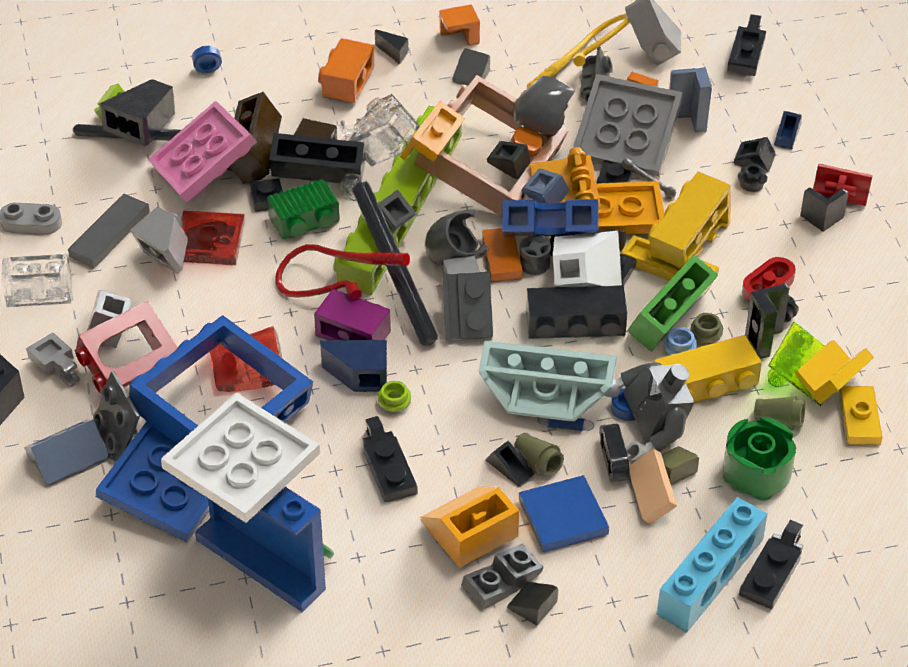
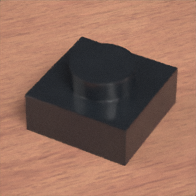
[597,161,633,183]
[249,178,283,212]

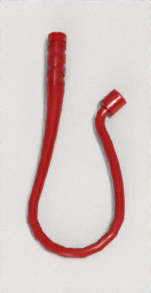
[275,244,410,300]

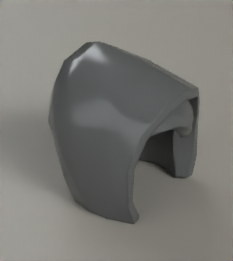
[513,76,575,137]
[424,209,489,266]

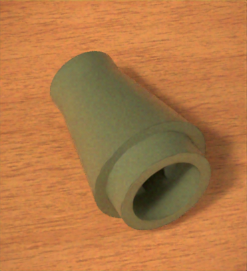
[754,396,806,430]
[514,433,564,476]

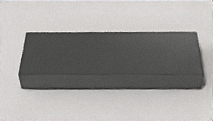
[68,193,150,268]

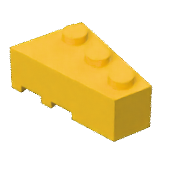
[648,171,731,268]

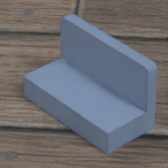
[669,67,712,133]
[24,419,108,484]

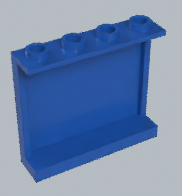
[195,486,326,612]

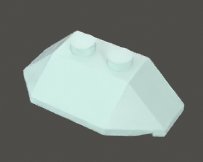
[479,341,617,422]

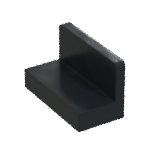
[745,283,790,359]

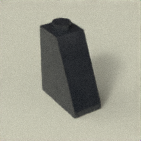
[100,79,175,146]

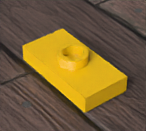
[839,386,883,445]

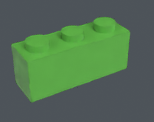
[627,254,718,352]

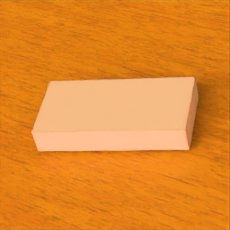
[629,448,677,524]

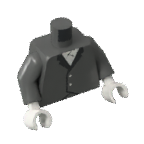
[605,362,694,462]

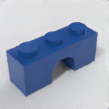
[502,199,599,236]

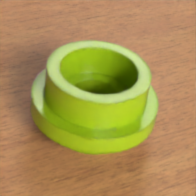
[378,381,411,412]

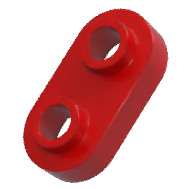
[742,257,796,302]

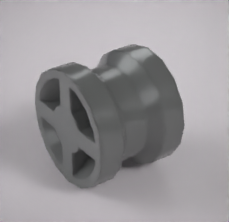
[519,235,551,275]

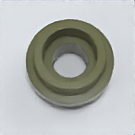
[690,313,723,343]

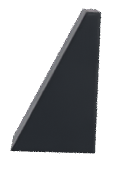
[374,29,409,64]
[485,440,535,487]

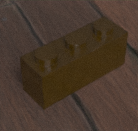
[230,91,282,184]

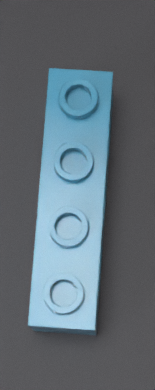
[657,497,768,632]

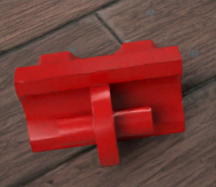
[813,163,873,206]

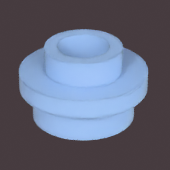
[664,327,697,355]

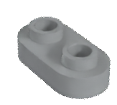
[0,202,62,235]

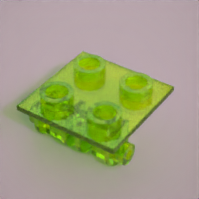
[767,321,825,406]

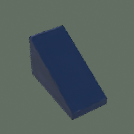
[774,111,802,149]

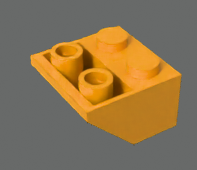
[420,487,519,568]

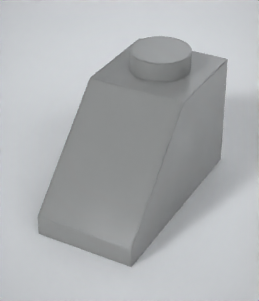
[625,0,681,65]
[130,206,188,274]

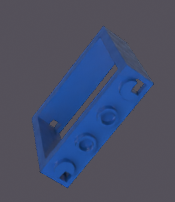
[129,315,313,444]

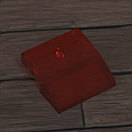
[210,326,283,392]

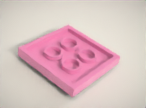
[148,101,257,203]

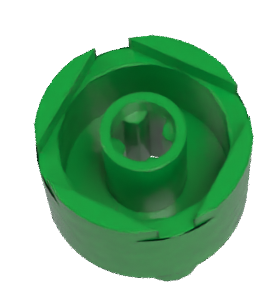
[723,417,796,500]

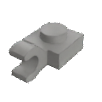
[26,332,80,386]

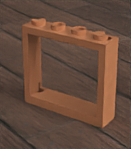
[414,75,569,217]

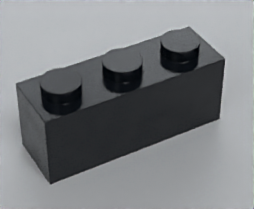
[269,133,366,185]
[526,285,628,339]

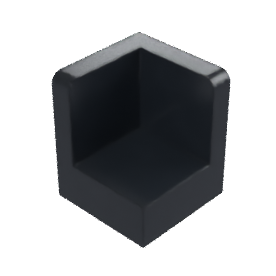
[800,187,848,232]

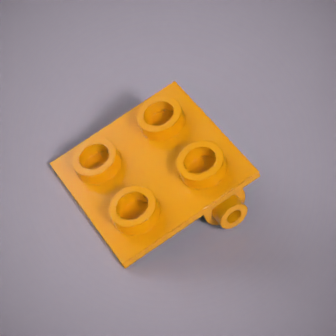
[530,147,601,209]

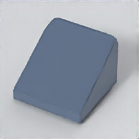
[521,168,569,203]

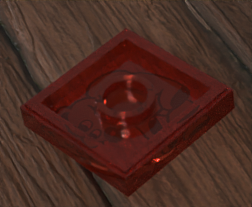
[181,210,245,265]

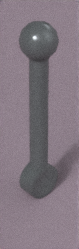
[621,158,676,198]

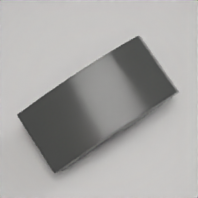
[461,544,544,609]

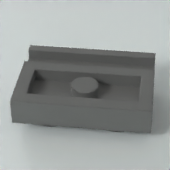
[442,272,493,340]

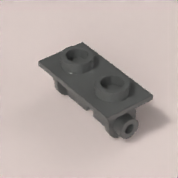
[580,47,613,102]

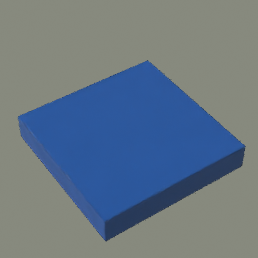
[519,475,609,552]

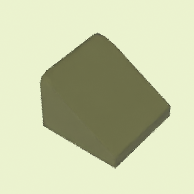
[661,446,699,484]

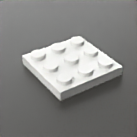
[161,393,320,523]

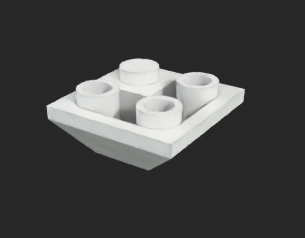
[553,231,622,287]

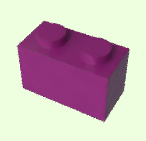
[314,289,391,340]

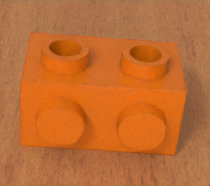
[318,38,374,103]

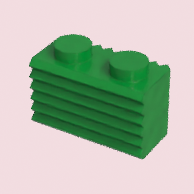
[267,178,340,239]

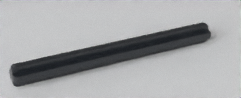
[352,181,438,346]

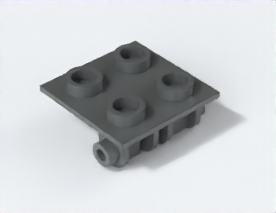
[93,371,140,462]

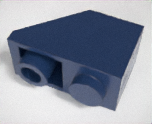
[320,340,387,392]

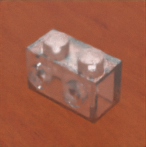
[1,254,72,307]

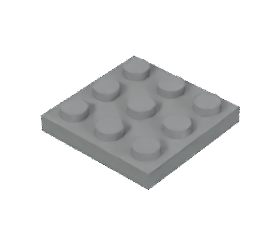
[573,74,683,177]

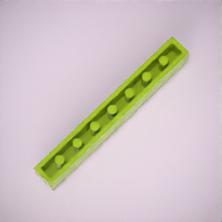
[333,105,462,295]

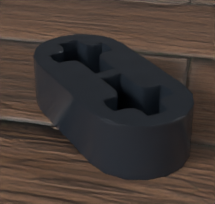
[599,423,630,482]

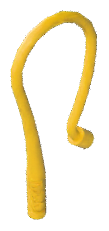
[526,13,630,88]

